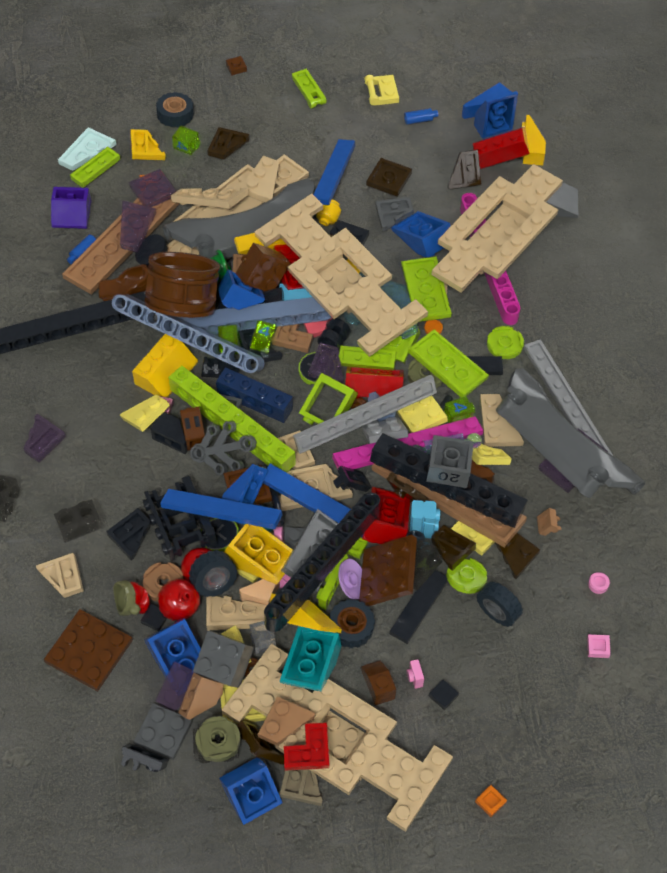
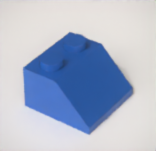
[217,269,265,310]
[219,758,283,825]

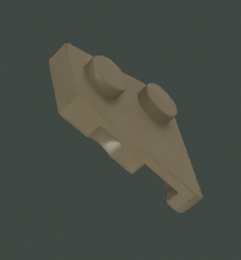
[280,769,322,806]

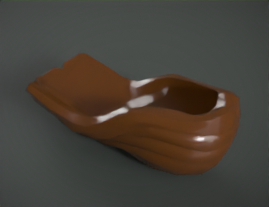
[98,264,148,301]

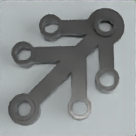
[190,421,257,475]

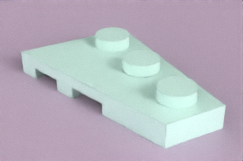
[58,127,117,171]

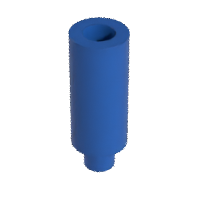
[404,108,438,125]
[67,234,96,264]

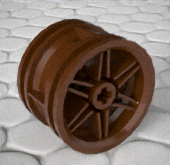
[144,252,220,318]

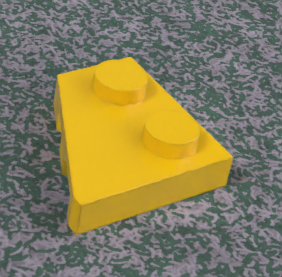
[130,129,165,160]

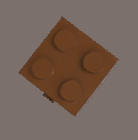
[235,243,291,291]

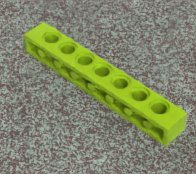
[168,366,296,473]

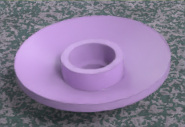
[338,559,362,600]

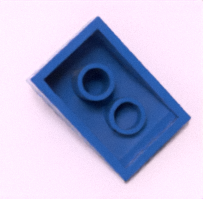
[474,91,518,139]
[391,211,451,258]
[144,619,201,696]

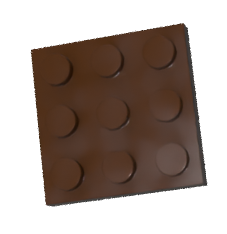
[359,535,417,606]
[44,609,133,692]

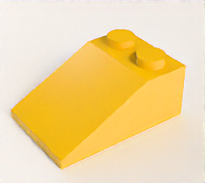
[225,524,293,584]
[269,593,342,633]

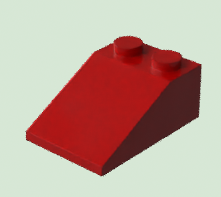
[362,487,410,544]

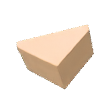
[239,579,279,605]

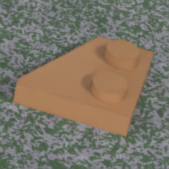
[258,696,315,746]

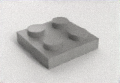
[362,417,408,444]

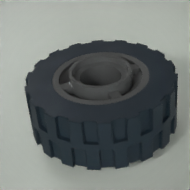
[476,581,523,627]

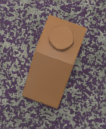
[178,672,224,720]

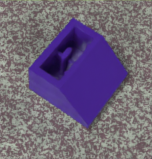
[51,187,91,229]

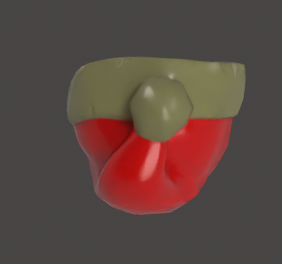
[113,580,150,616]

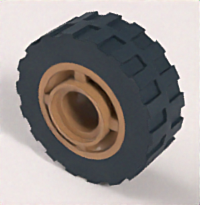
[156,92,194,127]

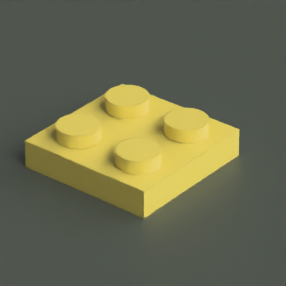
[396,395,448,433]

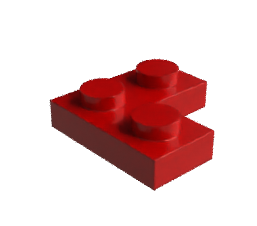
[284,723,329,771]

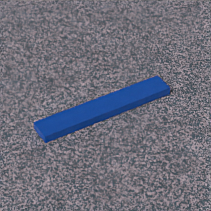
[313,139,355,205]
[263,463,363,537]
[161,489,282,529]

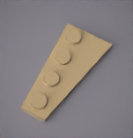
[171,188,249,210]

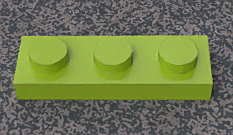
[70,147,120,188]
[338,346,397,371]

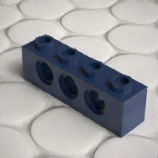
[216,367,293,423]

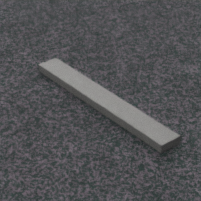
[523,339,613,456]
[293,375,437,454]

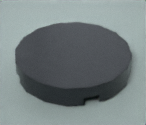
[135,234,168,267]

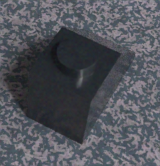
[150,412,187,454]

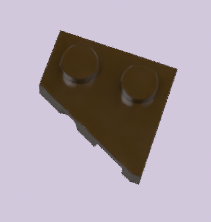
[386,473,430,504]
[495,533,540,579]
[237,720,284,765]

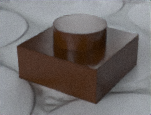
[226,56,247,76]

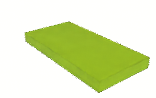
[401,256,452,322]
[408,329,489,399]

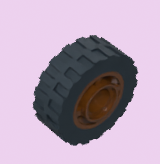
[329,599,375,648]

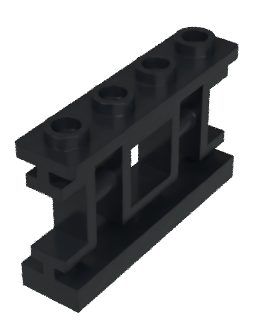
[142,475,217,561]

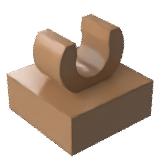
[537,508,561,536]

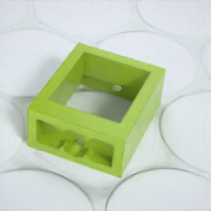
[299,373,358,425]

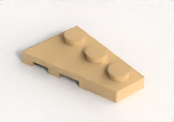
[240,156,279,203]
[480,394,524,447]
[206,596,267,631]

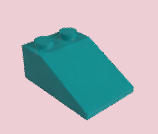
[280,626,342,692]

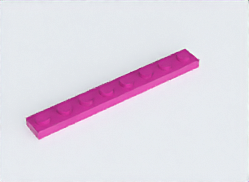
[332,416,484,469]

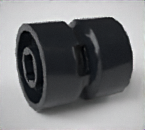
[317,318,351,353]

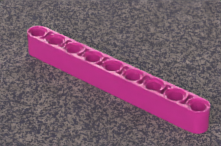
[460,193,520,325]

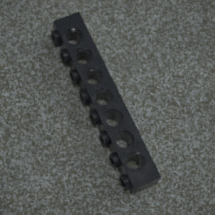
[370,433,528,528]

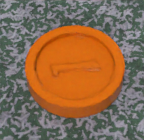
[424,320,443,334]

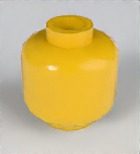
[316,199,341,226]

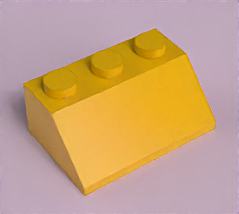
[132,334,198,398]

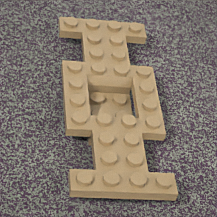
[254,194,428,357]
[222,644,453,832]

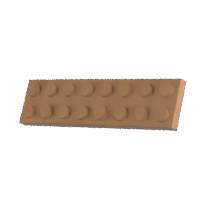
[62,184,180,295]
[372,464,527,548]

